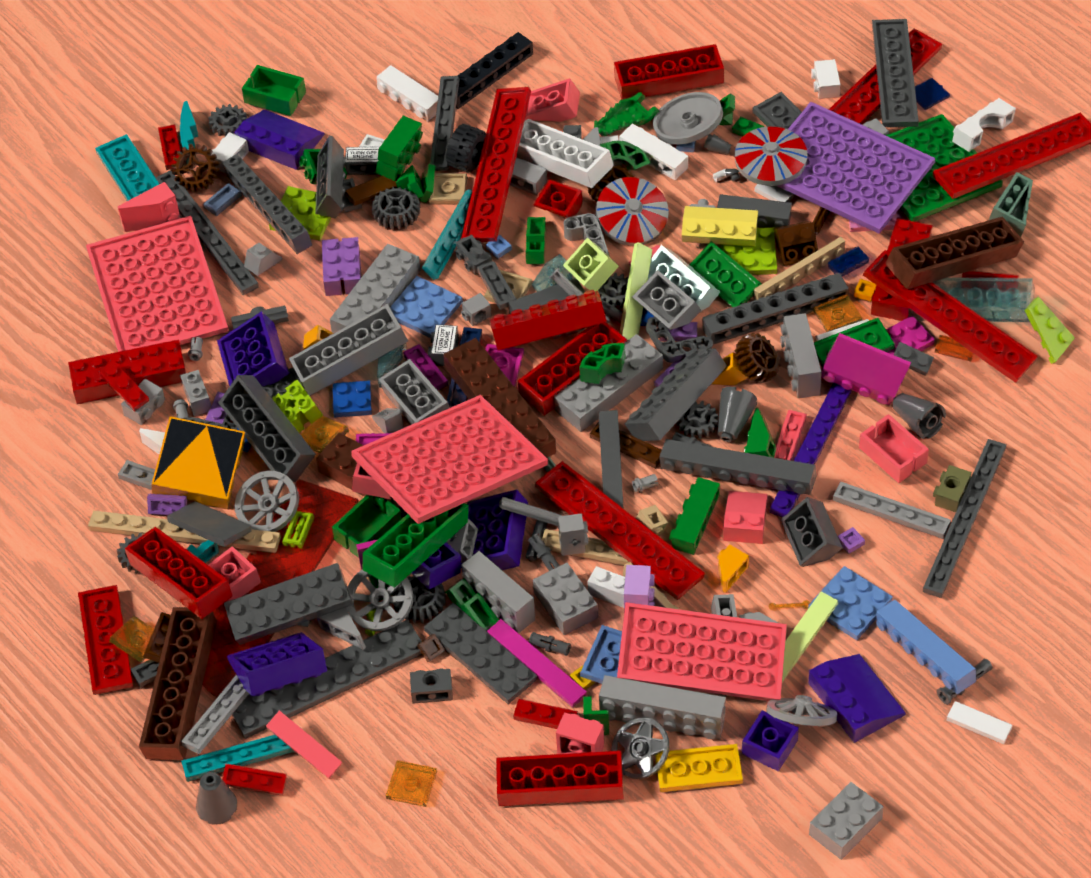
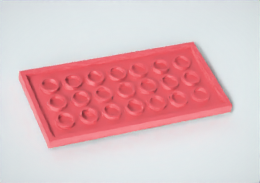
[617,602,787,701]

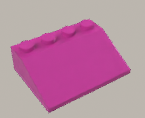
[821,333,911,406]

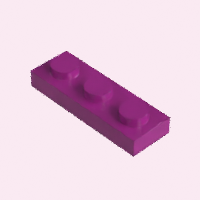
[403,344,448,391]

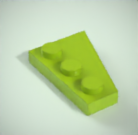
[1024,297,1075,364]

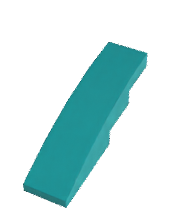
[180,101,199,164]

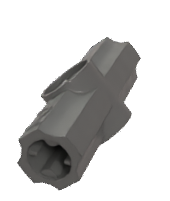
[231,305,289,330]

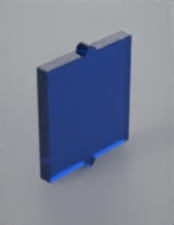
[915,78,950,110]

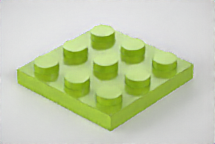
[269,186,331,241]
[720,227,777,275]

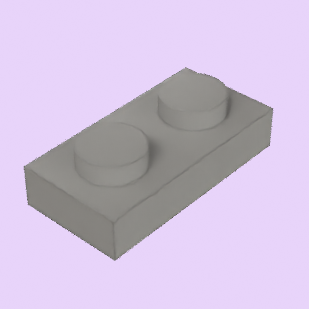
[118,460,155,490]

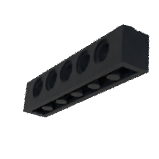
[456,32,533,109]

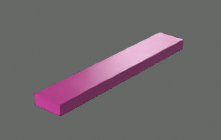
[487,619,587,708]

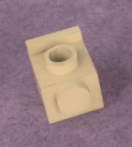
[636,505,668,537]

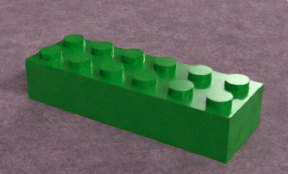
[363,503,468,588]

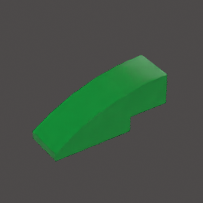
[525,217,546,264]
[445,578,499,632]

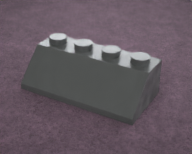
[315,135,346,218]

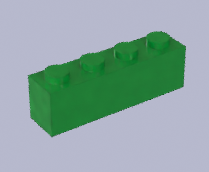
[669,477,720,555]

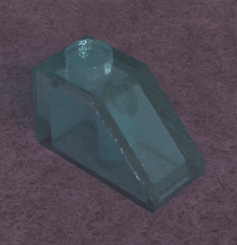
[532,254,572,292]

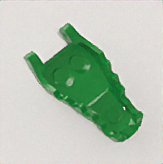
[594,92,659,136]

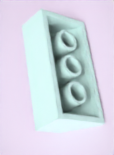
[648,245,720,312]

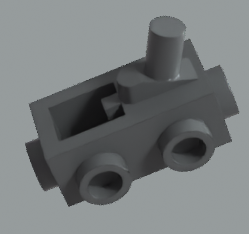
[455,235,492,275]

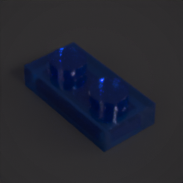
[828,247,869,277]

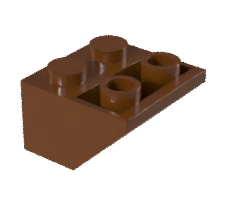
[773,221,818,266]

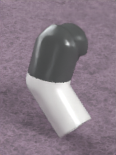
[713,169,741,182]

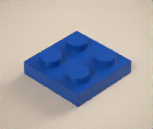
[333,381,372,418]

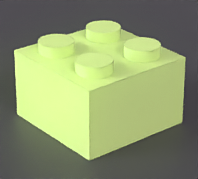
[563,238,619,291]

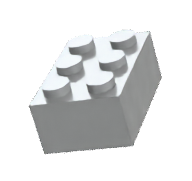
[533,562,598,635]
[809,782,884,860]

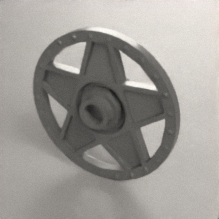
[611,718,669,779]

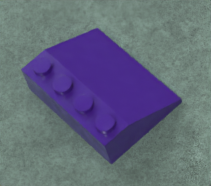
[234,109,324,170]
[217,311,289,387]
[461,489,529,570]
[227,632,327,696]
[808,654,906,743]

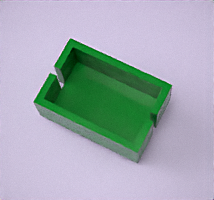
[242,65,306,116]
[376,115,423,181]
[332,495,402,558]

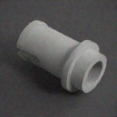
[188,337,203,361]
[173,399,189,419]
[632,474,658,493]

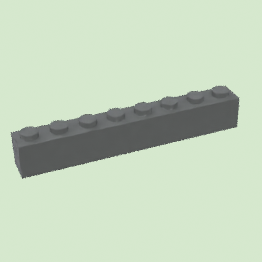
[659,439,817,495]

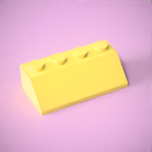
[682,206,758,247]

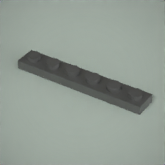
[430,76,459,171]

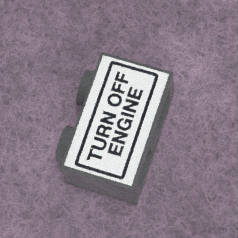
[345,147,379,175]
[428,325,459,366]

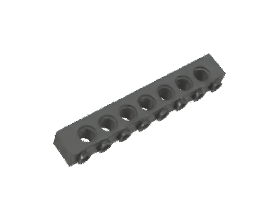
[222,154,312,254]
[702,273,849,345]

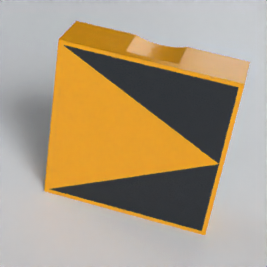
[151,416,245,509]

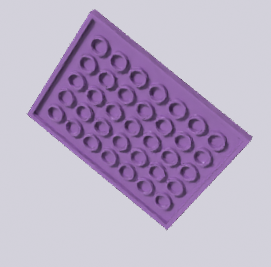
[776,102,935,234]

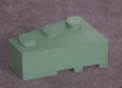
[989,172,1033,237]

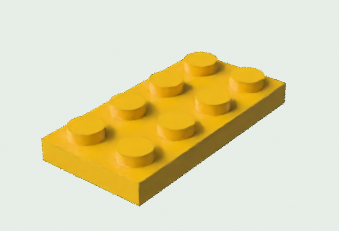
[655,744,743,792]

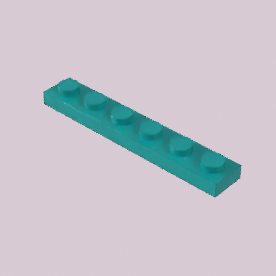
[421,189,472,280]
[181,727,301,782]

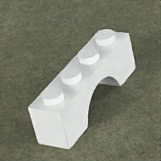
[952,98,1016,152]

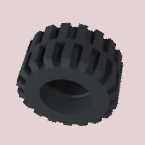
[446,124,486,173]

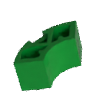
[600,141,650,171]
[579,343,626,384]

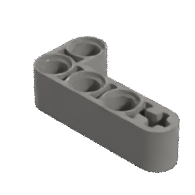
[564,213,610,257]

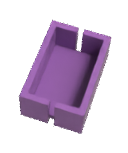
[322,237,361,296]

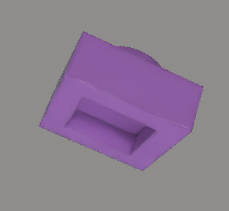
[838,527,865,554]

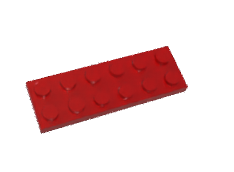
[78,585,133,695]

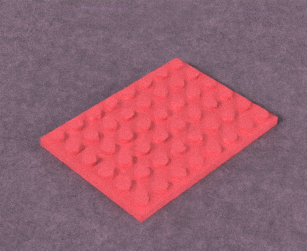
[86,216,229,352]
[352,395,548,524]

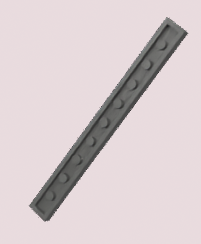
[156,170,259,295]
[923,439,1007,598]

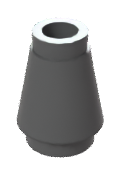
[704,134,732,155]

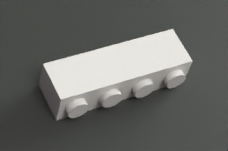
[376,65,438,122]
[619,124,688,180]

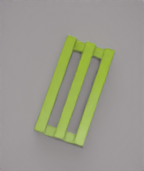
[282,511,314,548]

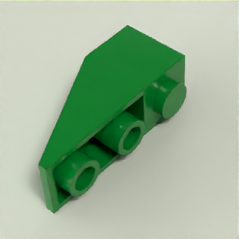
[744,407,776,458]

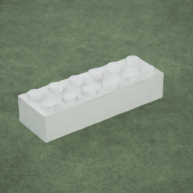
[516,119,614,188]

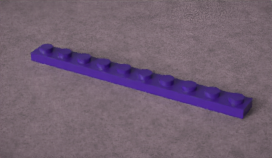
[770,382,852,517]

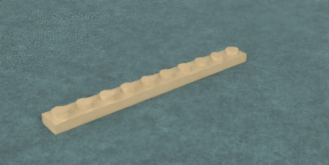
[88,510,281,553]

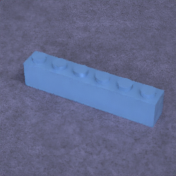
[876,599,976,694]

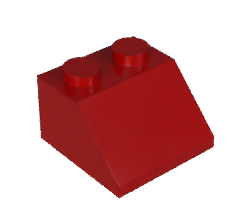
[534,179,583,217]

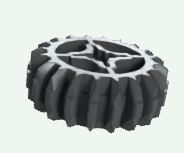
[372,186,421,230]
[393,575,446,623]

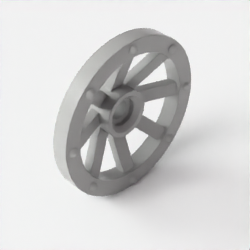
[235,471,299,532]
[347,569,413,631]
[766,695,837,727]

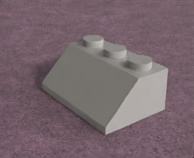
[632,270,701,330]

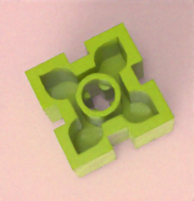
[272,380,323,433]

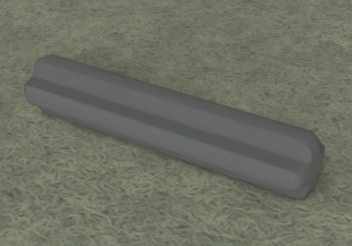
[526,520,548,562]

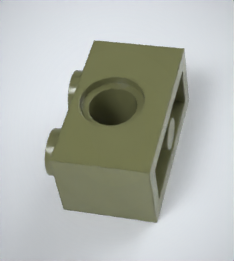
[933,465,972,512]

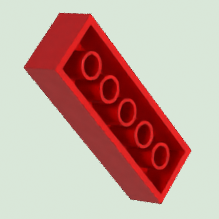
[614,44,724,100]
[871,218,933,321]
[490,290,607,351]
[518,322,627,416]
[68,339,186,404]
[124,526,233,619]
[496,750,624,806]

